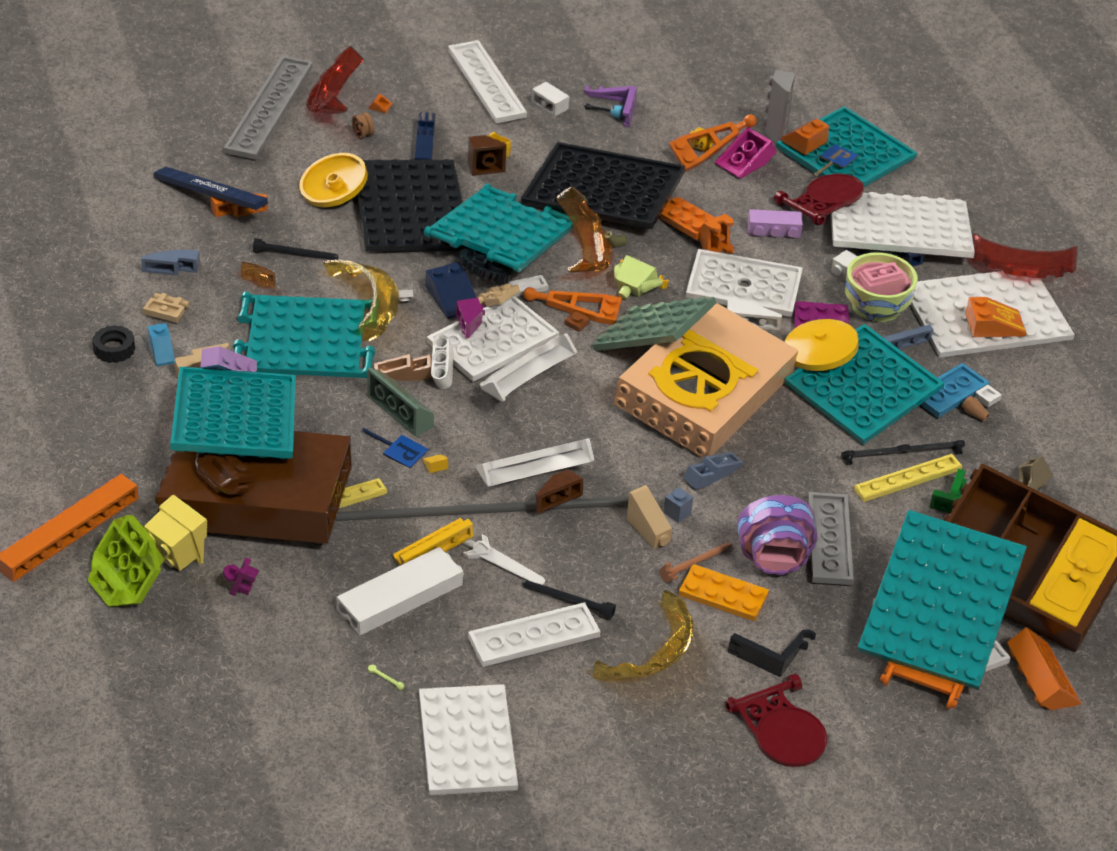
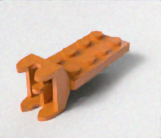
[659,197,734,254]

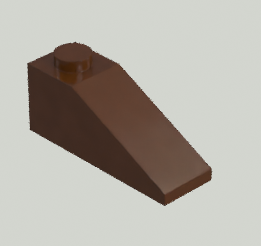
[536,469,583,513]

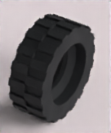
[93,325,135,363]

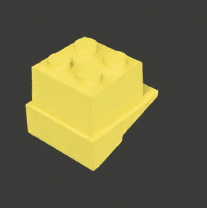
[144,495,207,571]

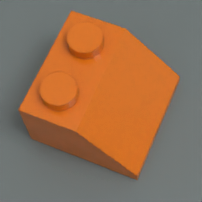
[780,118,829,155]

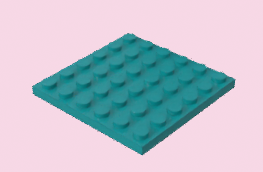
[776,106,918,187]
[784,324,944,445]

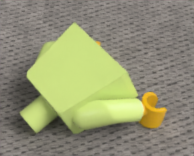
[614,255,669,300]

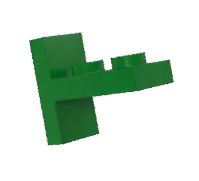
[929,469,967,514]

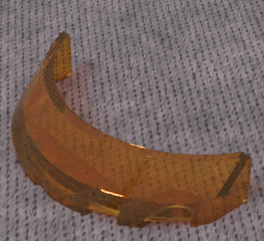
[556,186,612,273]

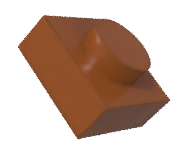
[564,311,590,332]

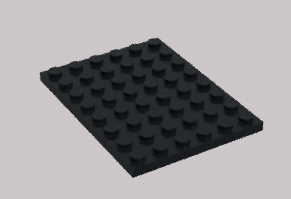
[521,142,685,229]
[356,159,469,252]

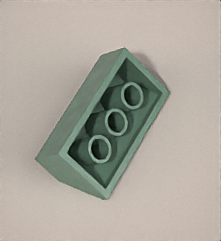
[367,367,434,437]

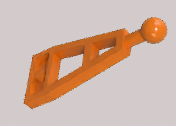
[669,114,757,171]
[523,287,622,325]

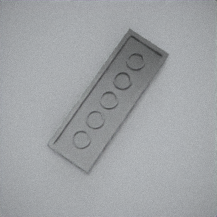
[808,492,854,585]

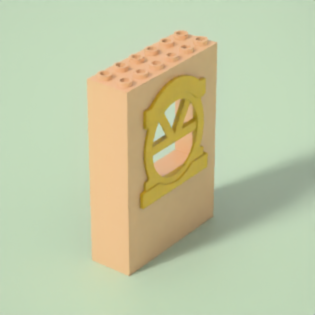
[614,297,799,458]

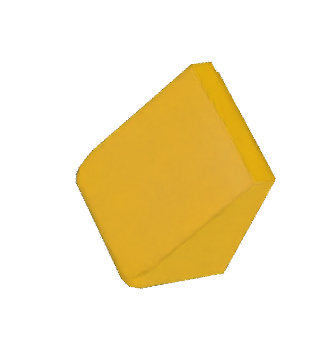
[423,454,448,473]

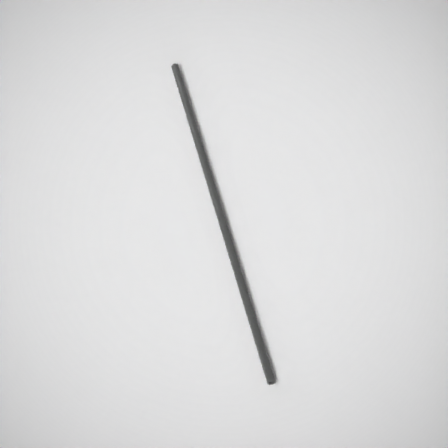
[139,496,629,527]

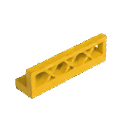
[392,518,474,566]

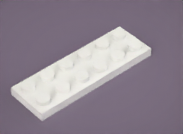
[468,602,600,667]

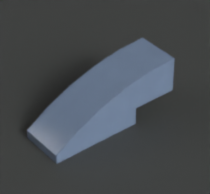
[141,250,200,276]
[684,451,744,489]

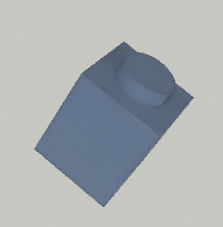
[664,487,693,523]

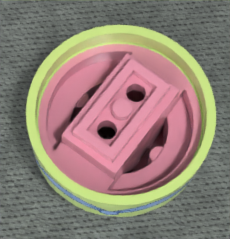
[845,253,917,322]

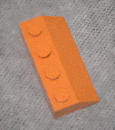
[1007,627,1082,710]

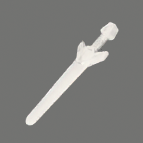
[462,534,545,585]

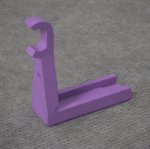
[585,85,637,127]

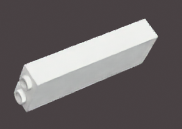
[337,547,464,636]

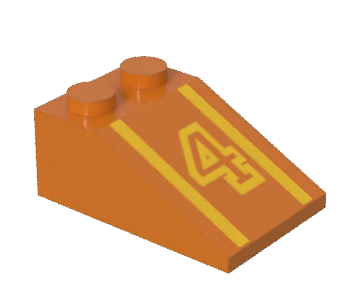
[965,297,1027,337]

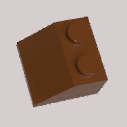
[468,135,507,176]

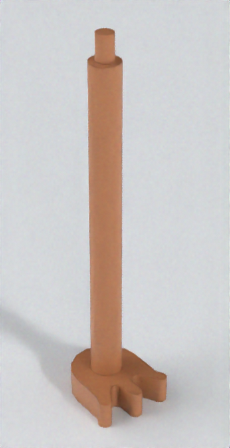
[660,543,733,583]

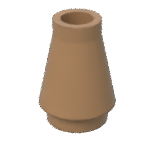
[961,396,990,422]

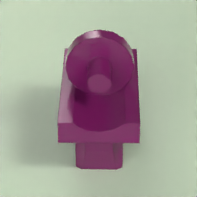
[222,557,259,596]

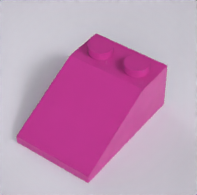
[715,127,777,179]

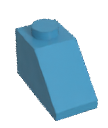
[148,323,175,366]

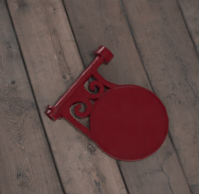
[773,174,864,225]
[725,673,827,767]

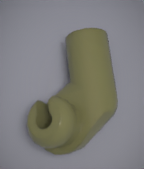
[604,231,628,247]

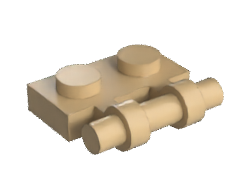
[477,283,520,307]
[143,293,190,323]

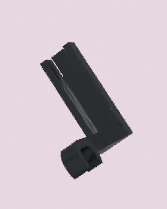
[727,629,816,678]

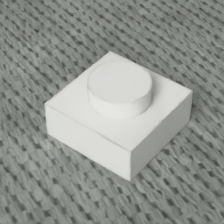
[394,290,413,301]
[974,385,1002,407]

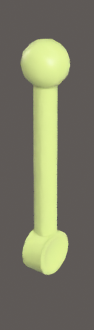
[368,665,404,690]

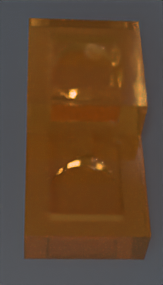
[241,262,276,289]

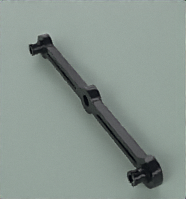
[841,440,965,465]

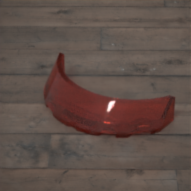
[307,46,364,114]
[970,233,1078,278]

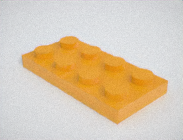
[678,564,769,622]

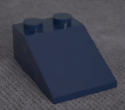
[425,262,477,319]

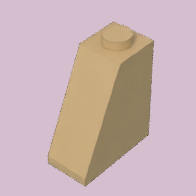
[627,485,672,549]

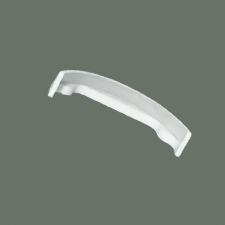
[479,333,577,402]
[476,438,594,487]

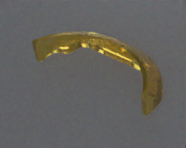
[323,260,400,342]
[593,590,694,681]

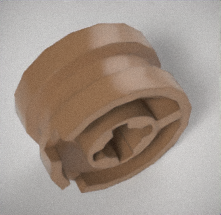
[352,112,374,139]

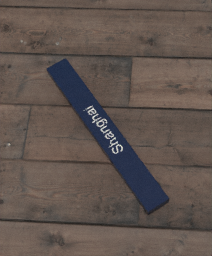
[154,166,268,210]

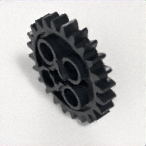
[457,248,515,283]

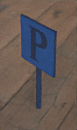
[362,428,429,468]

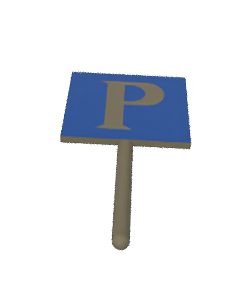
[814,144,859,177]

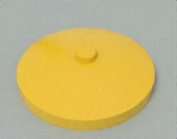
[300,153,368,207]
[785,319,859,371]

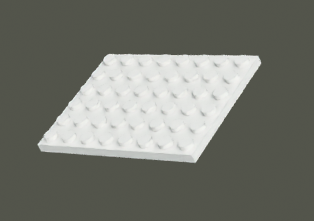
[831,192,975,258]
[910,267,1075,358]

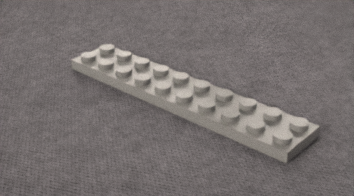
[224,55,313,160]

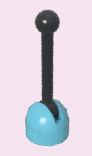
[584,103,624,119]

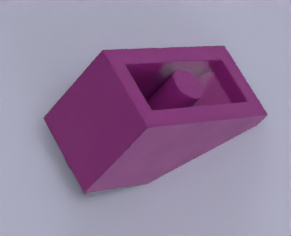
[456,298,485,338]

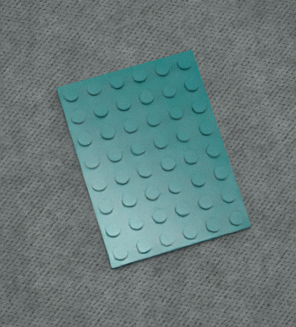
[170,366,296,459]
[857,510,1027,690]

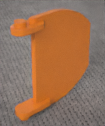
[880,661,964,710]

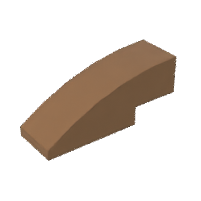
[374,354,433,381]

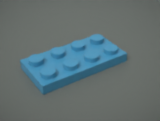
[920,363,990,418]

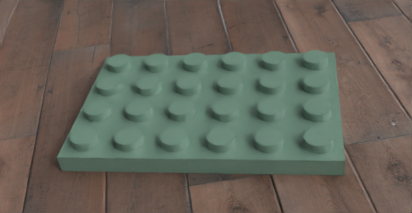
[592,296,717,351]

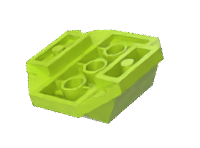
[88,515,165,607]

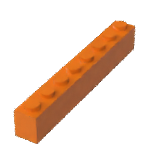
[0,474,139,582]

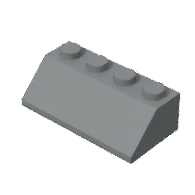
[763,70,795,143]

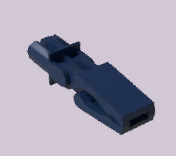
[414,112,436,160]

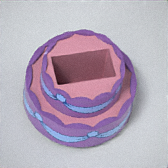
[737,495,817,575]

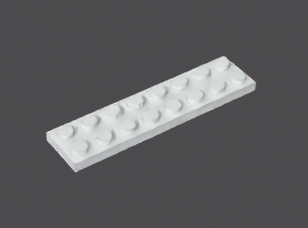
[448,40,527,124]

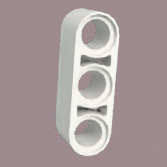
[431,334,454,390]

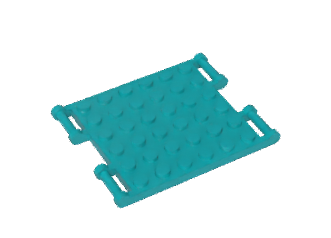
[424,183,579,273]
[233,292,380,378]

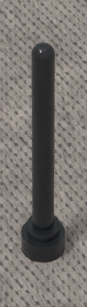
[253,238,339,261]
[522,580,616,620]

